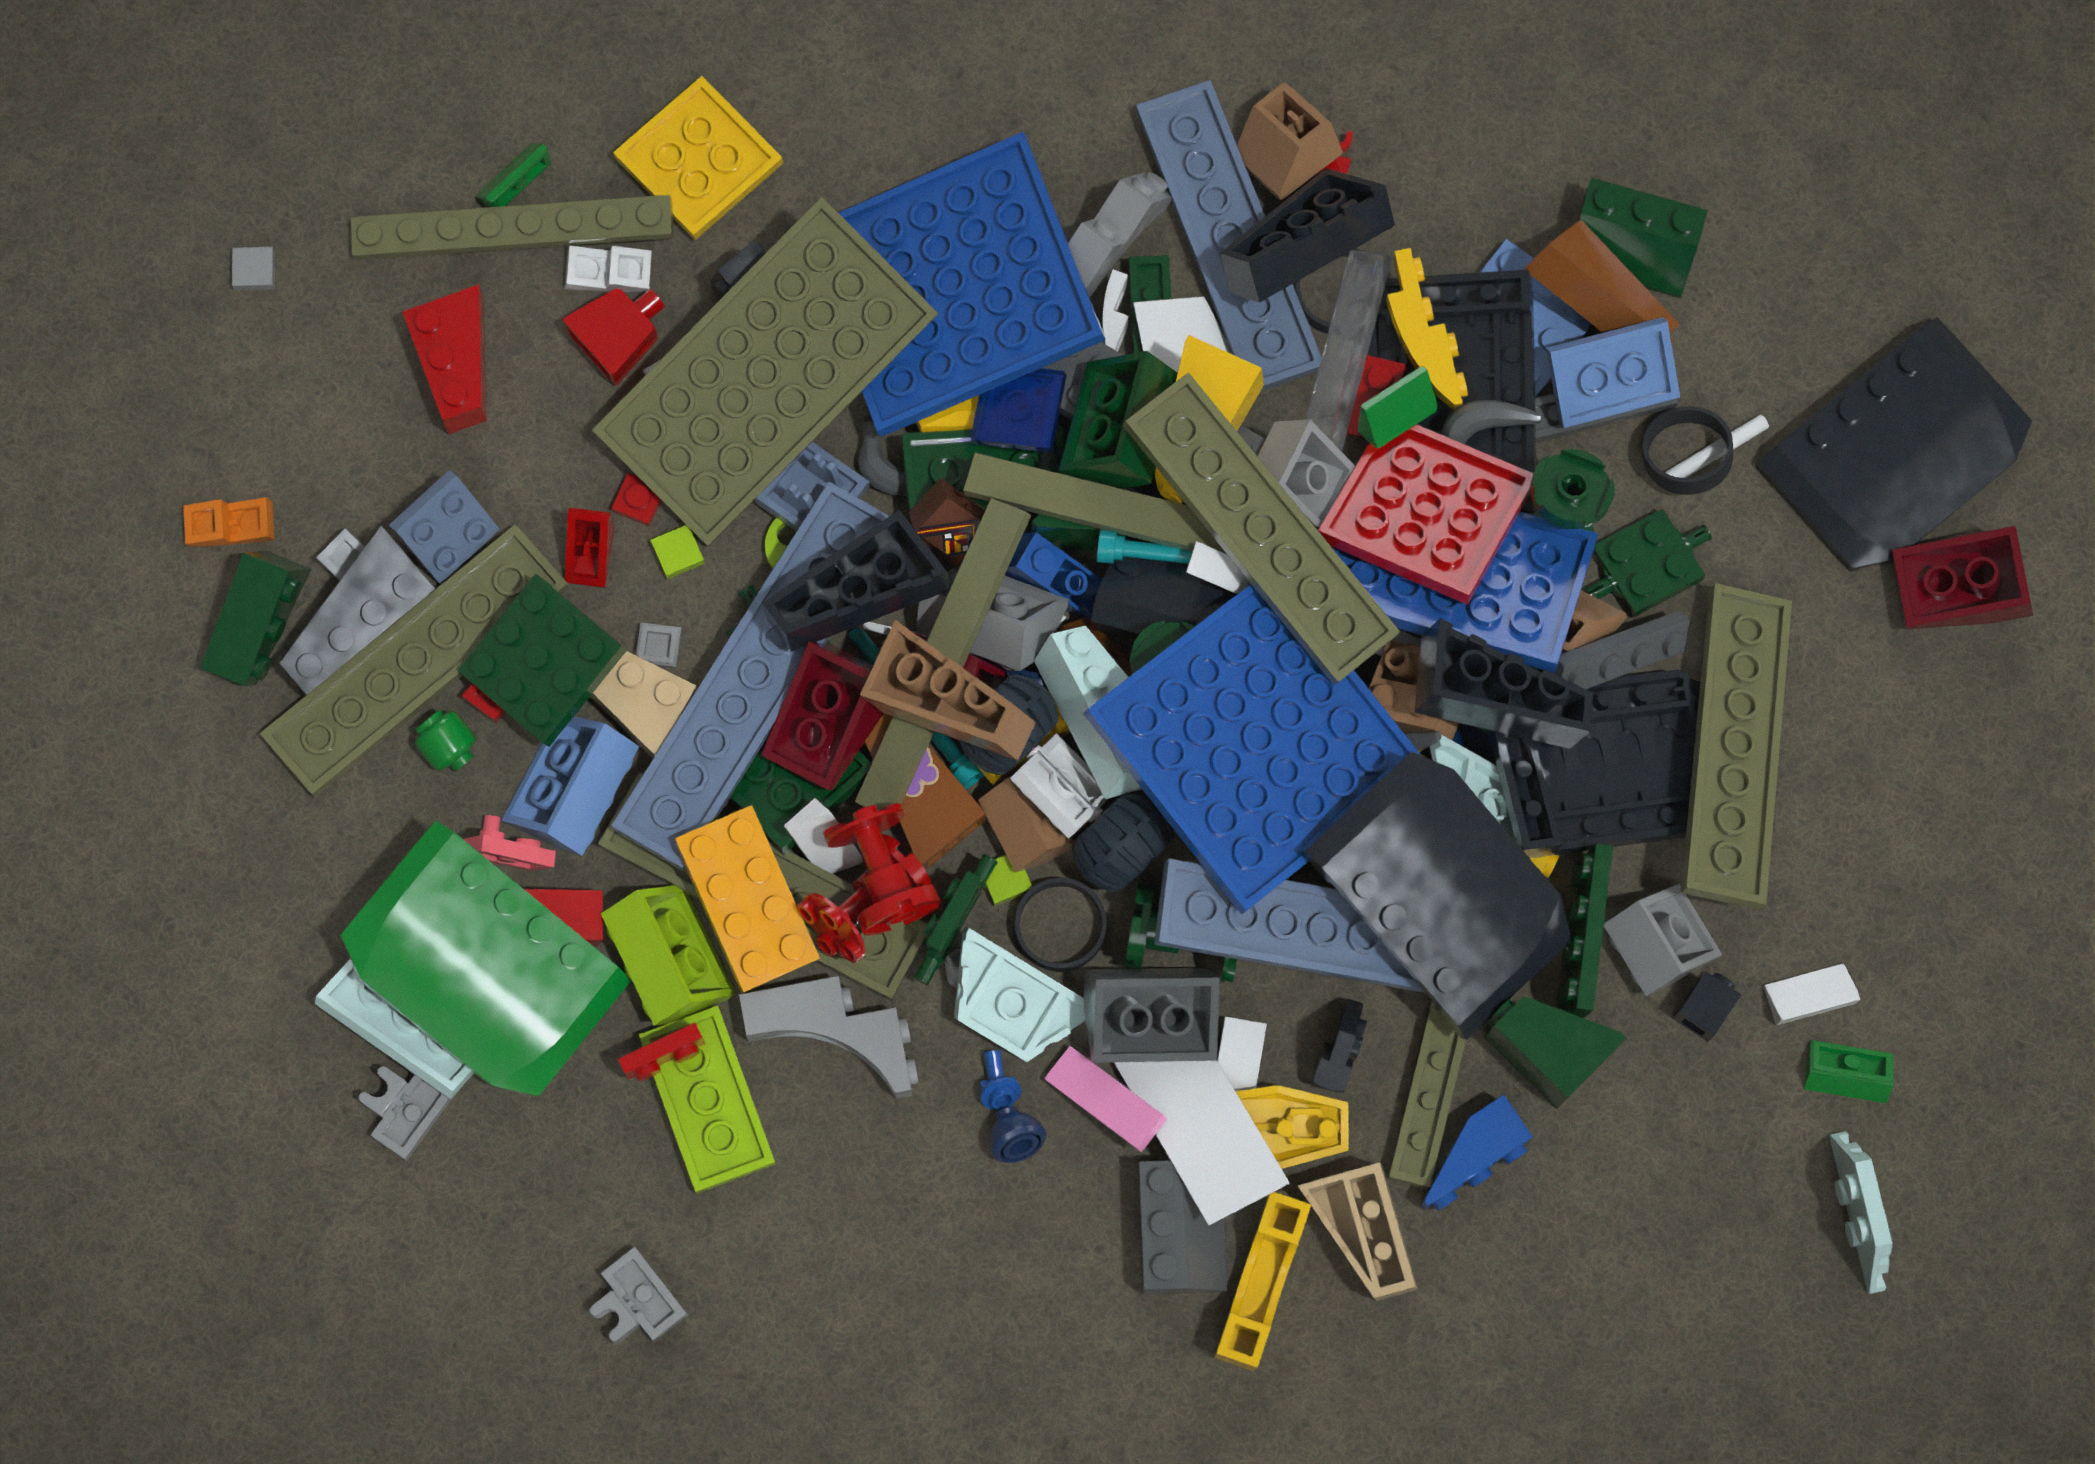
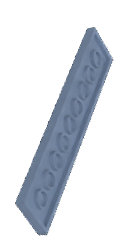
[611,482,889,871]

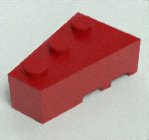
[402,284,487,434]

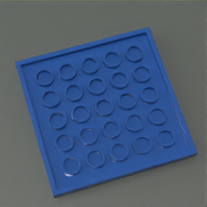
[839,131,1106,437]
[1083,584,1422,915]

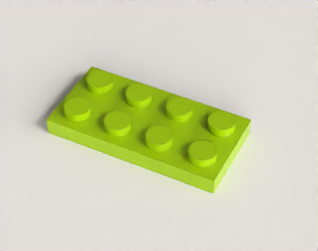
[639,1005,776,1194]

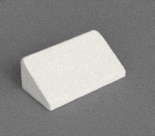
[784,798,863,874]
[1764,963,1860,1026]

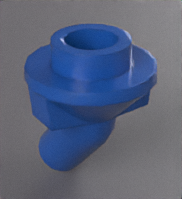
[979,1050,1021,1110]

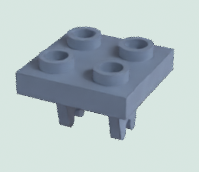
[755,442,870,532]
[389,470,500,584]

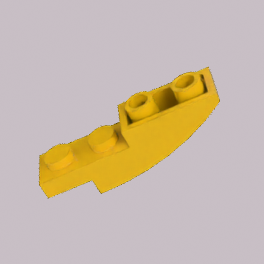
[1386,248,1468,410]

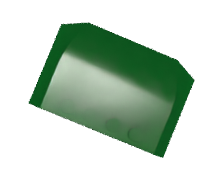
[339,820,631,1096]

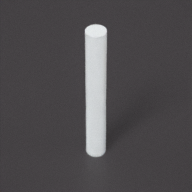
[1665,414,1769,478]

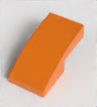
[183,497,275,547]

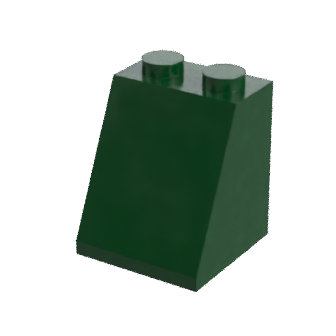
[1485,996,1626,1109]

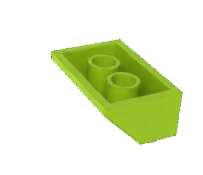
[601,885,737,1026]

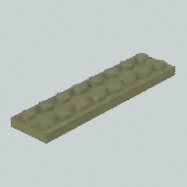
[1122,372,1400,686]
[260,524,569,798]
[1681,583,1792,910]
[598,773,928,1001]

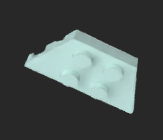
[1430,735,1516,842]
[954,926,1085,1062]
[1829,1131,1892,1294]

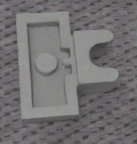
[358,1066,456,1161]
[589,1247,688,1345]

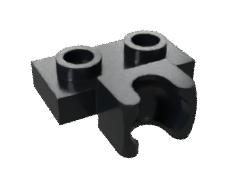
[1313,999,1367,1093]

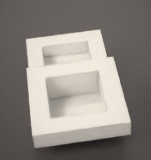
[564,246,652,292]
[1102,269,1129,352]
[1217,1017,1267,1091]

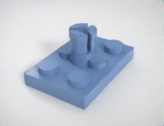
[1546,317,1680,428]

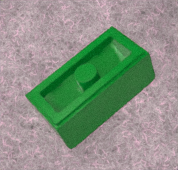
[475,143,551,208]
[1358,366,1437,448]
[1804,1040,1894,1103]

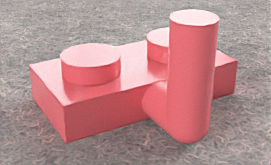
[463,815,556,871]

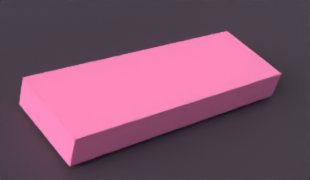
[1044,1046,1167,1152]

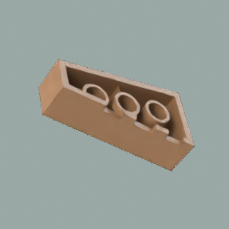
[860,620,1035,761]

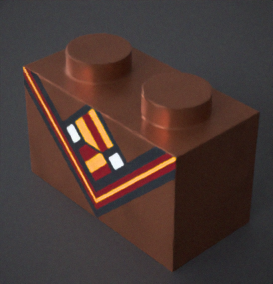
[909,478,986,568]

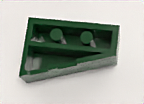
[200,551,311,686]

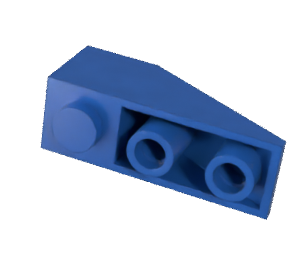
[1005,532,1102,619]
[1420,1095,1533,1211]

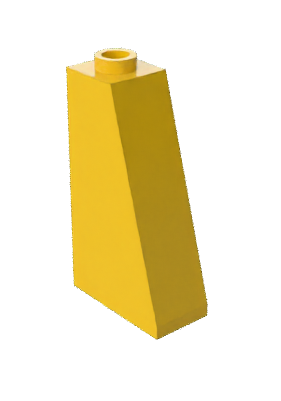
[1155,335,1264,504]

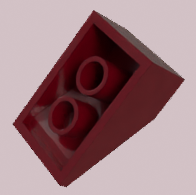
[1892,526,2033,629]
[761,642,883,790]

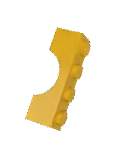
[1214,1192,1311,1372]

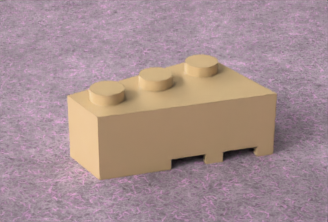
[590,651,697,760]
[1298,1162,1418,1301]

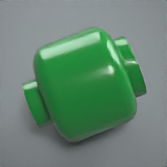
[414,709,476,772]

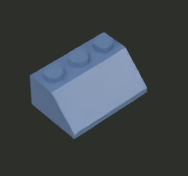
[501,716,639,856]

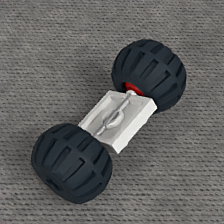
[959,675,1172,892]

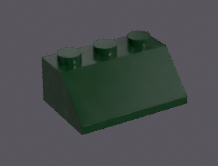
[1577,177,1708,298]
[1059,351,1178,489]

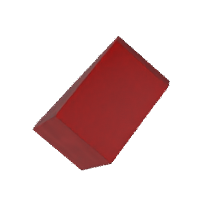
[565,507,615,588]

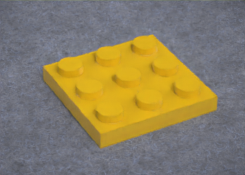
[613,76,783,240]

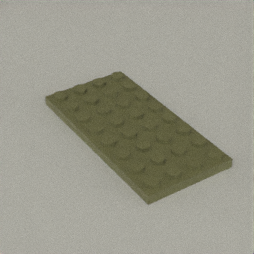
[592,197,939,546]

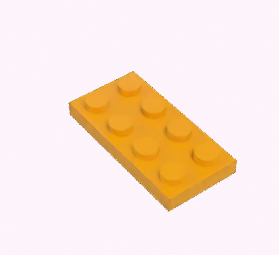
[674,805,820,993]

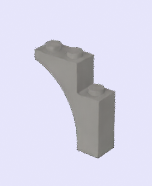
[1068,172,1172,297]
[739,976,919,1099]

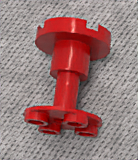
[822,803,941,936]
[797,834,932,963]

